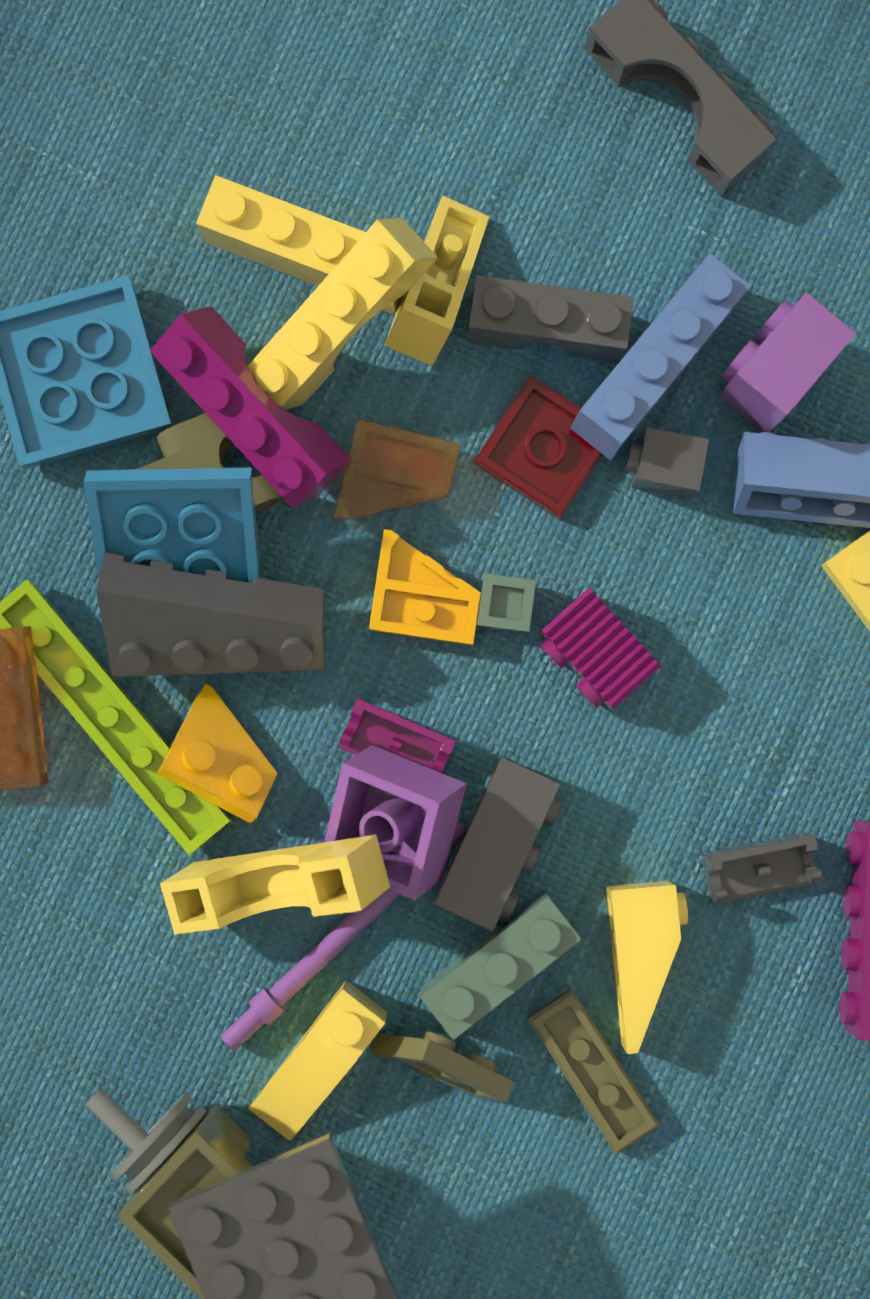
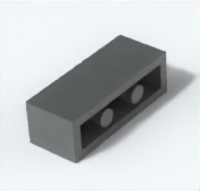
[434,757,564,931]

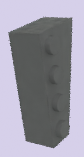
[96,552,327,677]

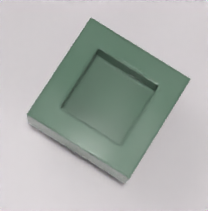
[476,573,536,634]

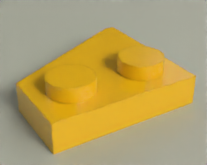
[369,529,481,646]

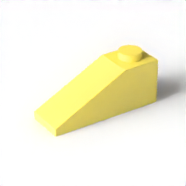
[384,196,490,366]
[606,881,688,1054]
[248,980,387,1141]

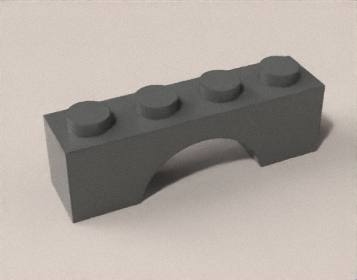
[584,0,777,198]

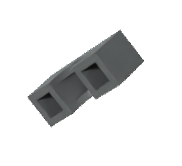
[468,275,634,364]

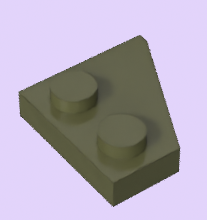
[370,1032,514,1103]

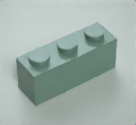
[420,891,582,1040]

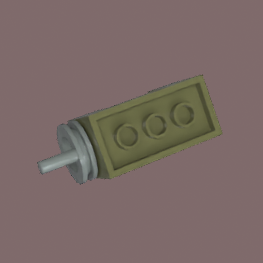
[85,1088,253,1299]

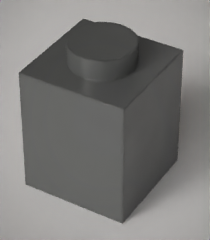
[625,427,709,499]

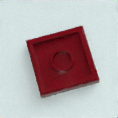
[473,375,603,520]

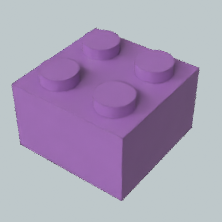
[718,292,857,433]
[325,745,467,900]

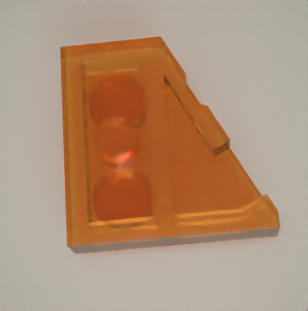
[334,420,460,521]

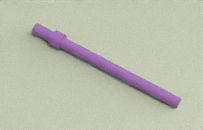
[221,821,467,1051]

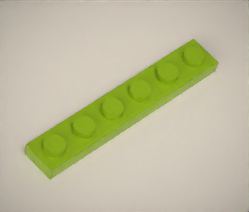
[0,579,232,855]

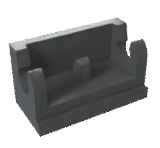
[700,832,823,905]

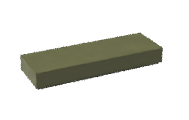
[527,988,660,1155]

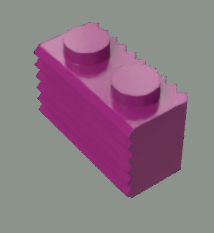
[539,588,661,710]

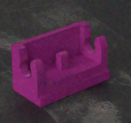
[339,698,456,773]

